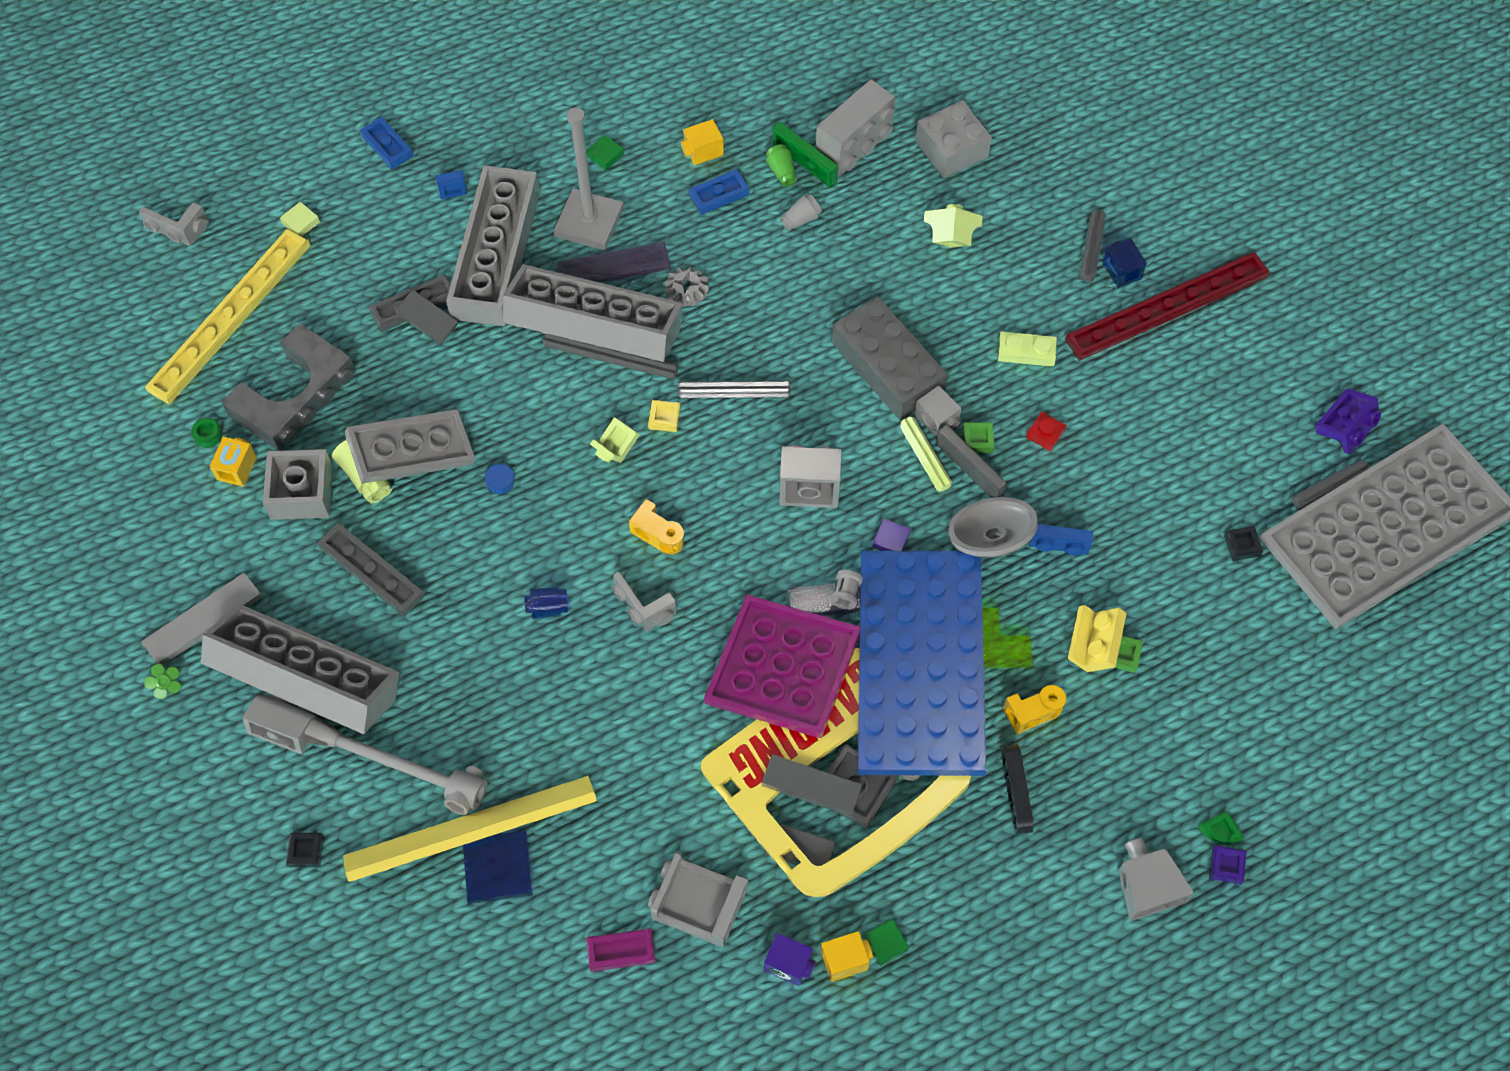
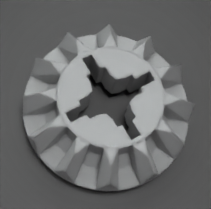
[665,266,709,306]

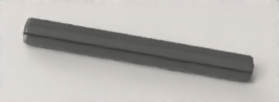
[543,334,678,379]

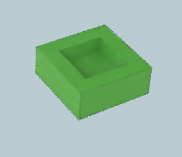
[963,422,994,453]
[1115,636,1143,673]

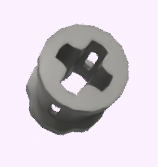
[830,570,863,609]

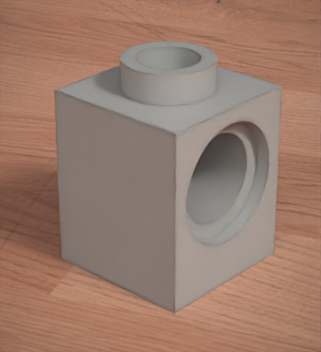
[915,385,961,438]

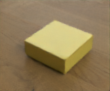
[648,400,681,432]

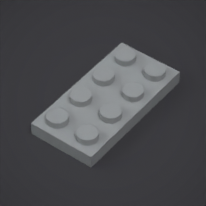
[345,409,475,484]

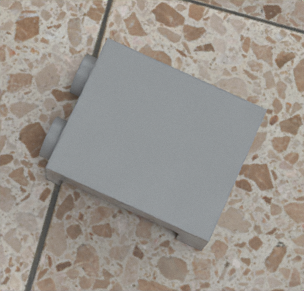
[648,852,748,948]

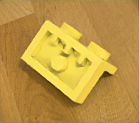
[1068,605,1127,672]

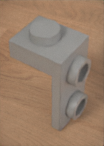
[139,203,209,246]
[612,571,677,632]

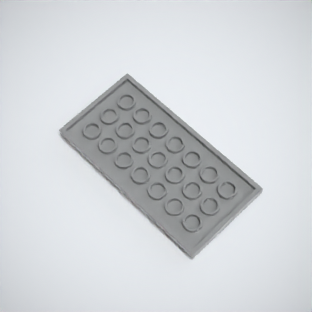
[1260,424,1510,630]

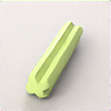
[900,417,952,492]

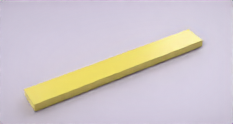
[145,229,310,405]
[343,776,597,882]

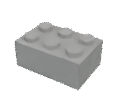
[816,80,895,177]

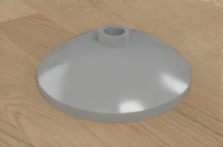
[948,497,1038,558]

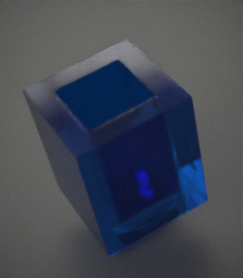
[1102,238,1147,288]

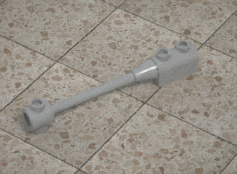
[242,694,487,815]

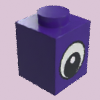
[764,933,816,987]

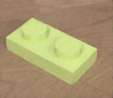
[998,332,1057,367]

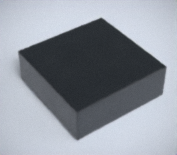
[1224,526,1263,561]
[286,833,324,867]

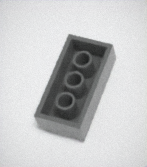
[832,297,948,421]

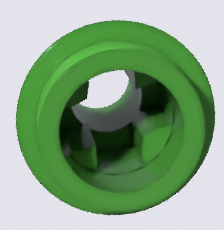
[766,144,797,187]

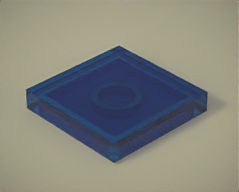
[463,830,533,904]

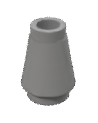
[780,194,822,231]

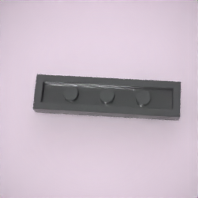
[317,523,425,617]

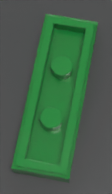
[773,121,838,187]

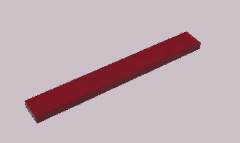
[1065,252,1270,361]

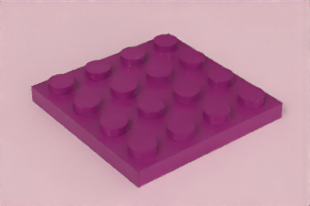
[704,594,861,739]

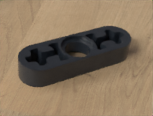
[1001,744,1033,834]

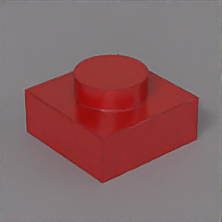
[1026,412,1067,452]

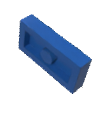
[360,117,413,170]
[689,169,749,215]
[1029,524,1094,556]

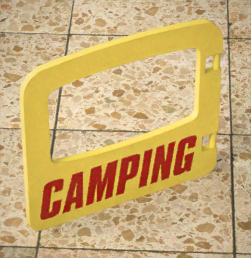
[701,648,972,897]

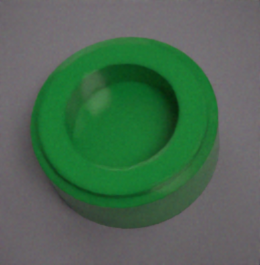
[191,418,223,448]

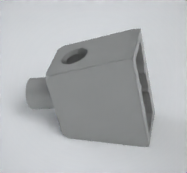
[1119,838,1194,921]

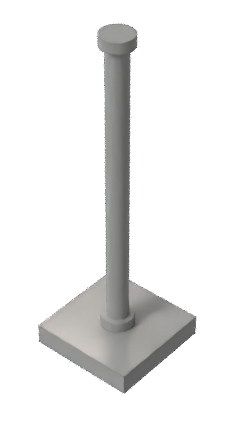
[554,108,624,251]

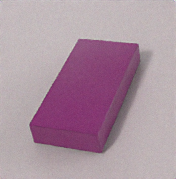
[586,928,655,972]

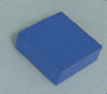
[436,170,468,199]

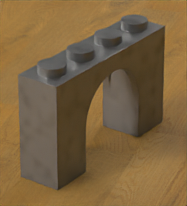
[222,323,356,451]

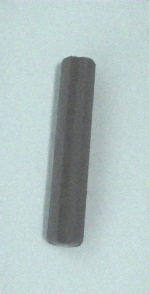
[1080,210,1106,282]
[1292,460,1369,510]

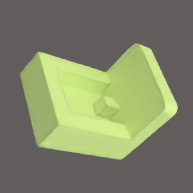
[590,417,640,463]

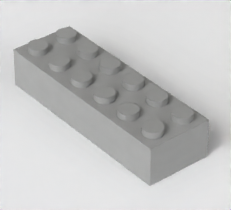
[446,165,540,327]
[503,264,683,362]
[201,603,399,734]

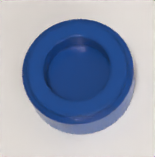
[485,464,515,494]

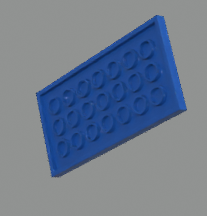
[858,551,986,776]

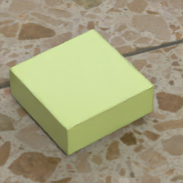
[280,202,320,237]

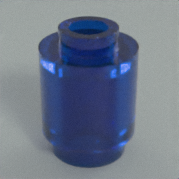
[524,586,568,619]

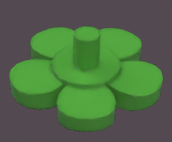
[144,663,181,699]

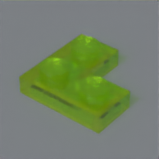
[982,608,1033,668]

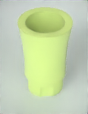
[332,440,392,503]

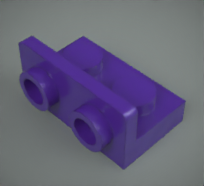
[1315,388,1381,455]

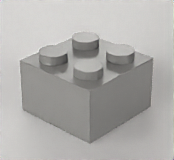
[915,100,992,178]
[779,445,841,508]
[263,449,333,520]

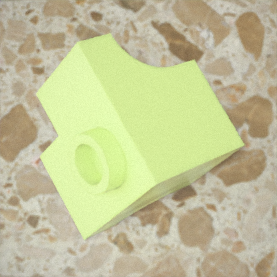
[924,204,983,248]

